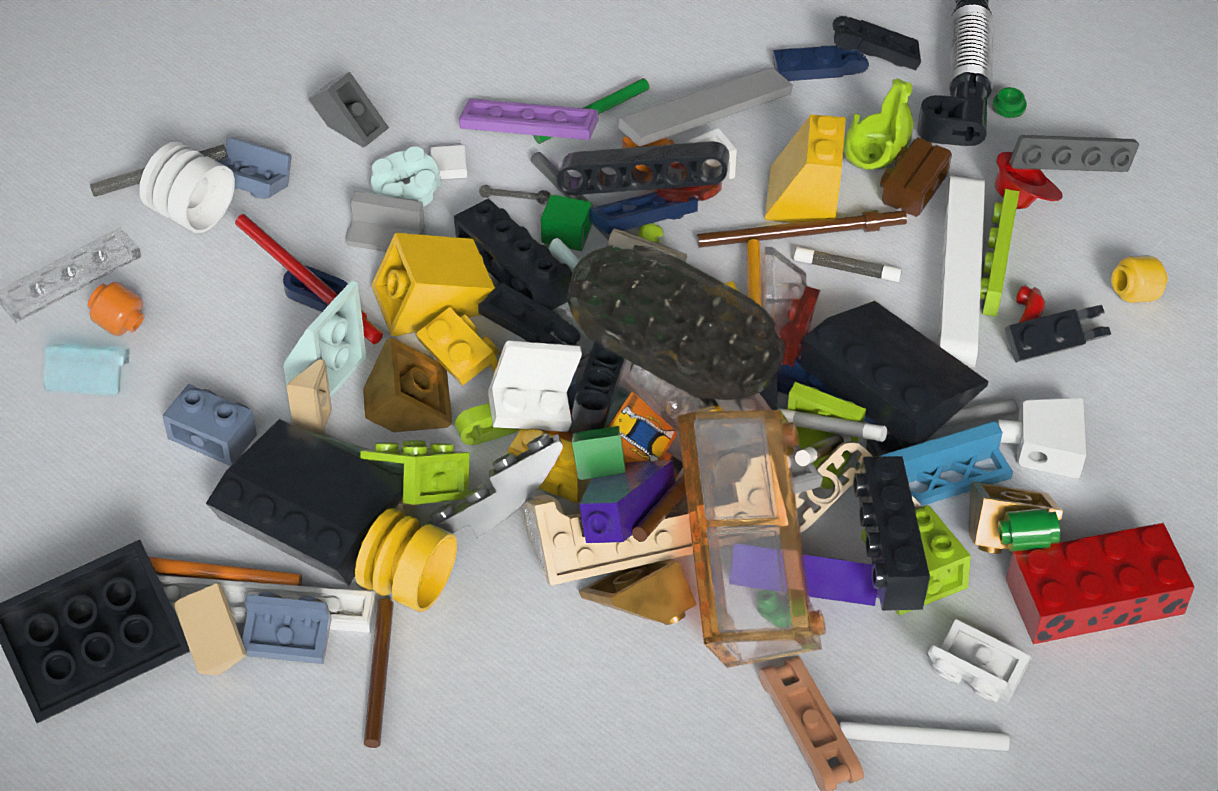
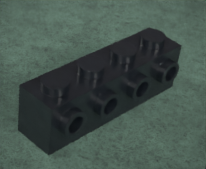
[453,198,574,310]
[853,456,930,611]

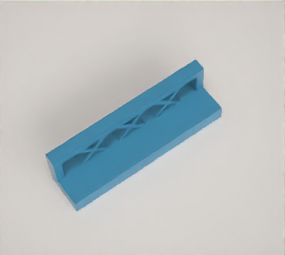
[855,421,1013,506]

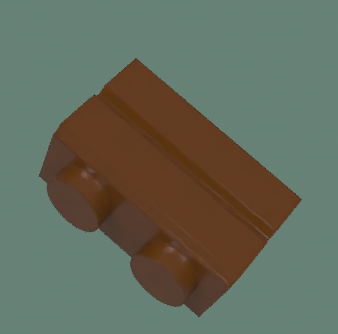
[880,137,952,217]

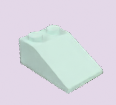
[283,280,367,397]

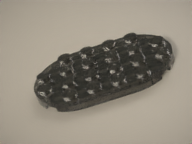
[567,245,785,400]

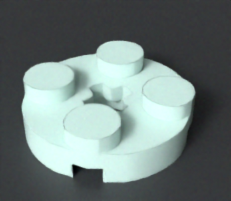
[370,146,441,207]

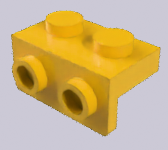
[415,307,499,386]

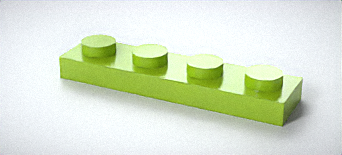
[980,189,1019,317]

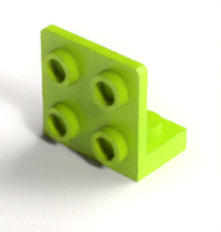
[360,440,470,505]
[861,505,971,616]

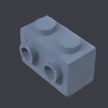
[163,384,257,466]

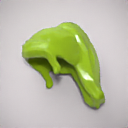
[844,78,914,170]

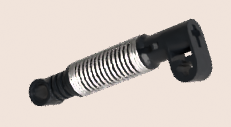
[917,0,993,146]

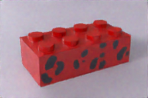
[1006,522,1195,644]

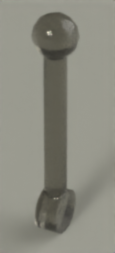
[479,184,551,205]

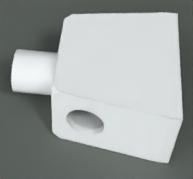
[997,398,1086,478]

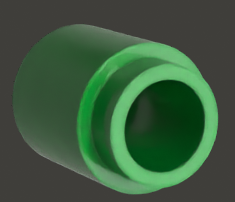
[998,508,1060,552]

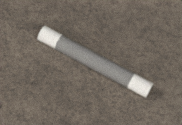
[776,408,887,442]

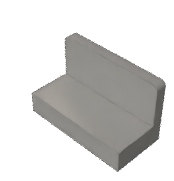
[346,191,425,252]

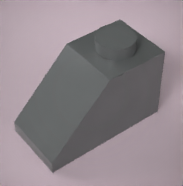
[308,72,389,147]

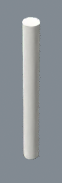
[839,721,1010,751]

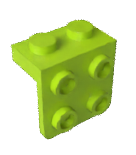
[783,382,866,489]

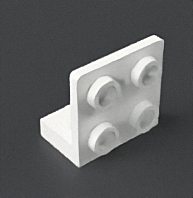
[488,341,582,432]

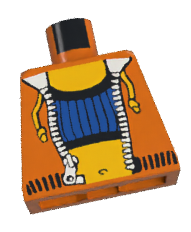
[607,392,685,479]

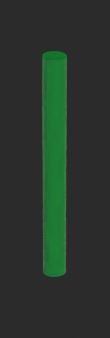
[533,78,650,144]

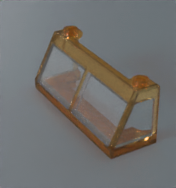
[677,410,826,668]

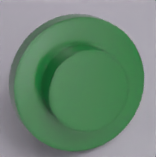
[993,87,1027,118]

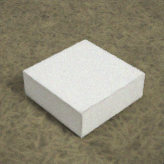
[431,145,467,179]

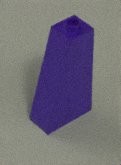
[579,460,676,543]
[728,544,879,606]

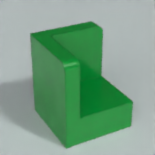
[541,195,592,251]
[572,426,626,480]

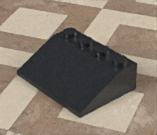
[800,301,989,447]
[206,419,404,585]
[0,539,190,724]

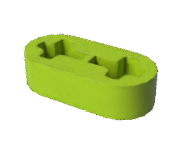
[454,402,521,445]

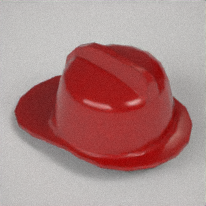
[994,152,1063,209]

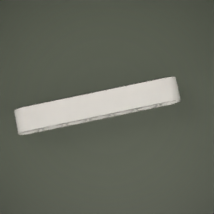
[938,176,985,368]

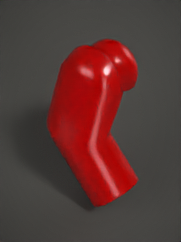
[1016,285,1045,323]

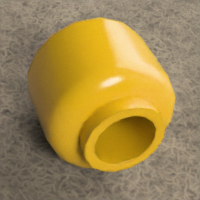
[1111,255,1168,303]

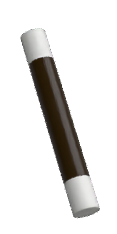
[795,434,851,466]

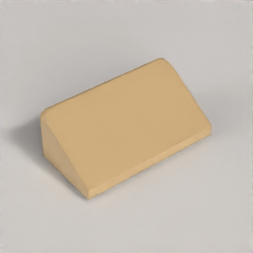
[287,359,332,435]
[174,583,247,675]

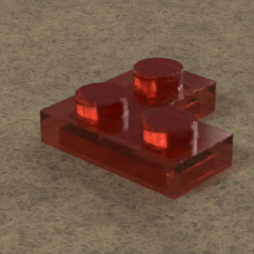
[777,286,820,367]

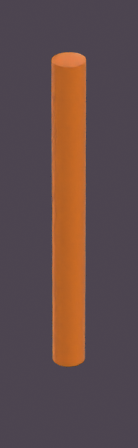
[148,556,302,586]

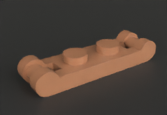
[759,656,864,791]

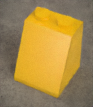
[765,114,846,223]
[371,233,495,336]

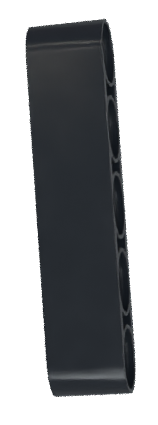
[557,141,730,195]
[569,320,635,434]

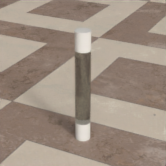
[794,247,902,282]

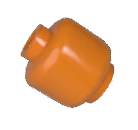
[87,282,145,336]

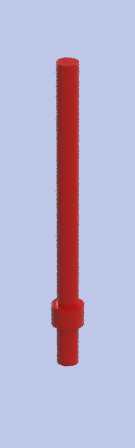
[235,214,383,345]

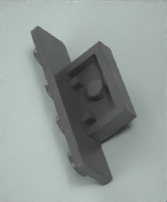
[1009,135,1139,172]

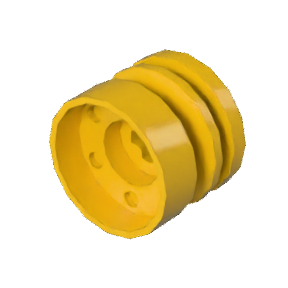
[355,508,457,613]

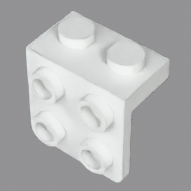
[928,619,1031,703]

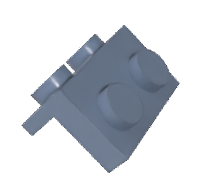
[217,136,292,199]
[242,592,332,664]

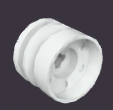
[140,141,235,233]

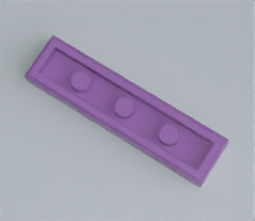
[459,99,599,140]

